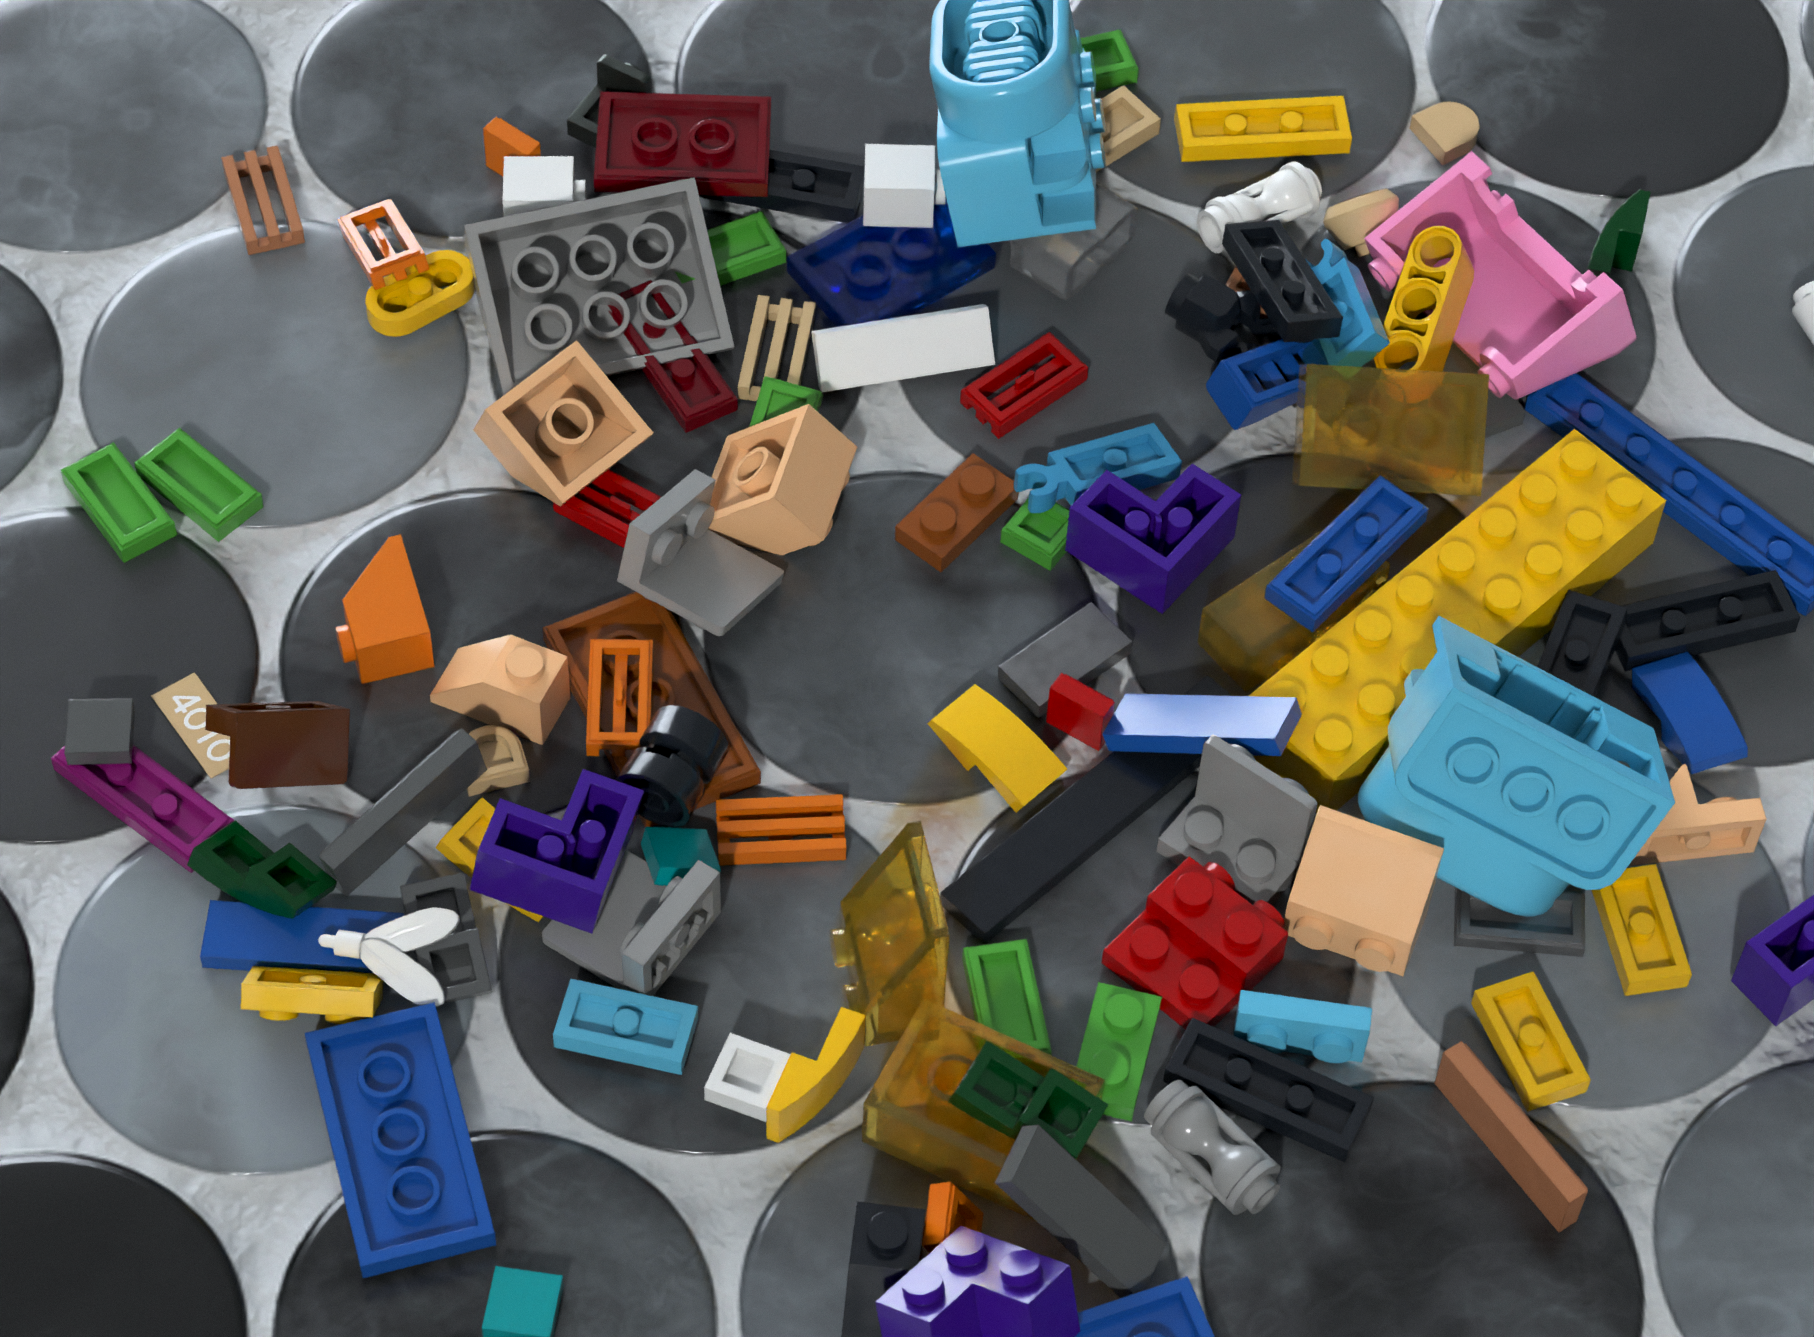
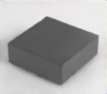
[64,698,135,765]

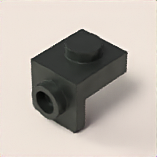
[567,55,651,148]

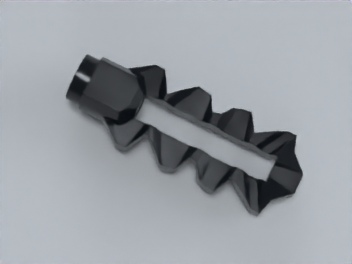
[1165,273,1383,431]

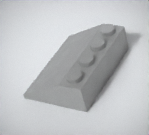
[463,177,735,395]

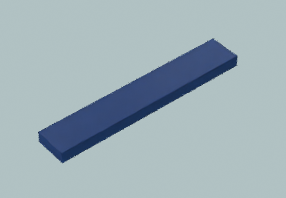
[1525,373,1814,616]

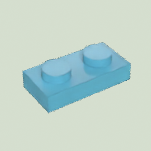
[553,979,698,1075]
[1233,990,1372,1064]

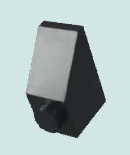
[841,1201,925,1337]

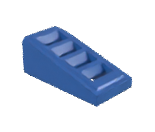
[1206,339,1341,430]

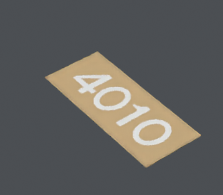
[151,672,230,779]

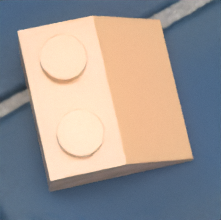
[473,340,653,507]
[708,404,857,555]
[1284,805,1444,976]

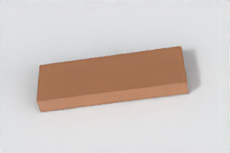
[1434,1041,1588,1232]

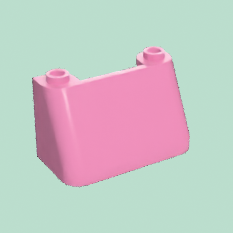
[1364,151,1636,400]

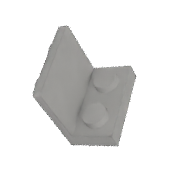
[617,469,784,636]
[1156,735,1317,906]
[542,850,721,996]

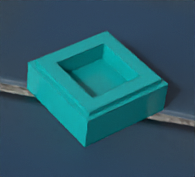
[641,827,721,886]
[482,1266,564,1337]

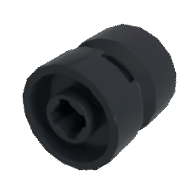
[616,705,729,827]

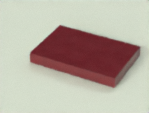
[594,91,771,197]

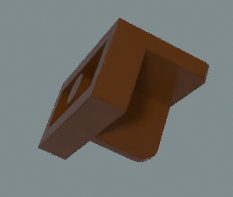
[205,701,350,789]

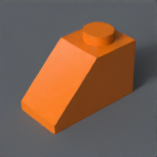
[335,534,434,684]

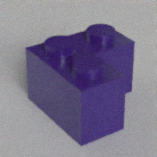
[1065,463,1241,614]
[470,769,644,934]
[1731,895,1814,1027]
[875,1225,1080,1337]

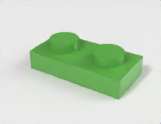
[1073,982,1162,1122]

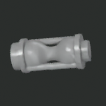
[1144,1080,1281,1215]

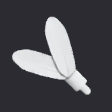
[318,907,460,1007]

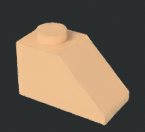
[430,635,570,745]

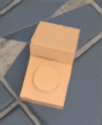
[1630,764,1766,866]

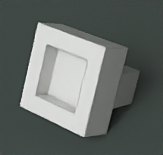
[704,1033,790,1122]

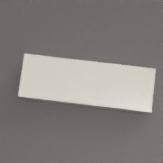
[811,304,995,392]

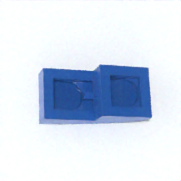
[1632,652,1748,774]

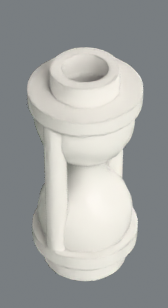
[1197,161,1322,253]

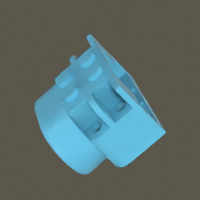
[929,0,1106,247]
[1358,616,1675,917]

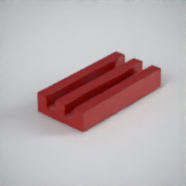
[960,331,1089,439]
[553,469,661,548]

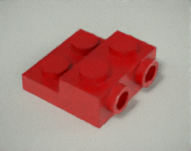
[1101,856,1288,1030]

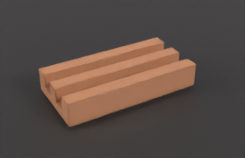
[221,145,305,255]

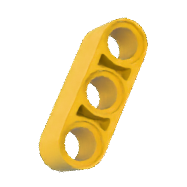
[1374,226,1474,403]

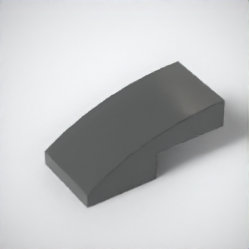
[400,872,492,1004]

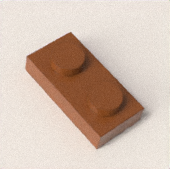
[895,453,1019,572]

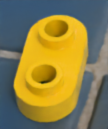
[365,250,475,337]

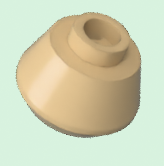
[1323,188,1399,258]

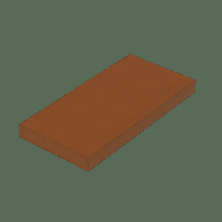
[542,592,761,827]

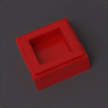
[1046,673,1115,751]

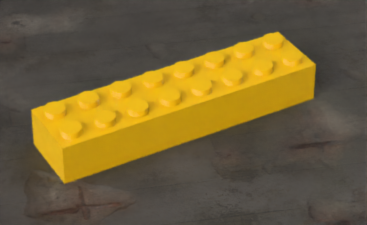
[1249,429,1666,813]

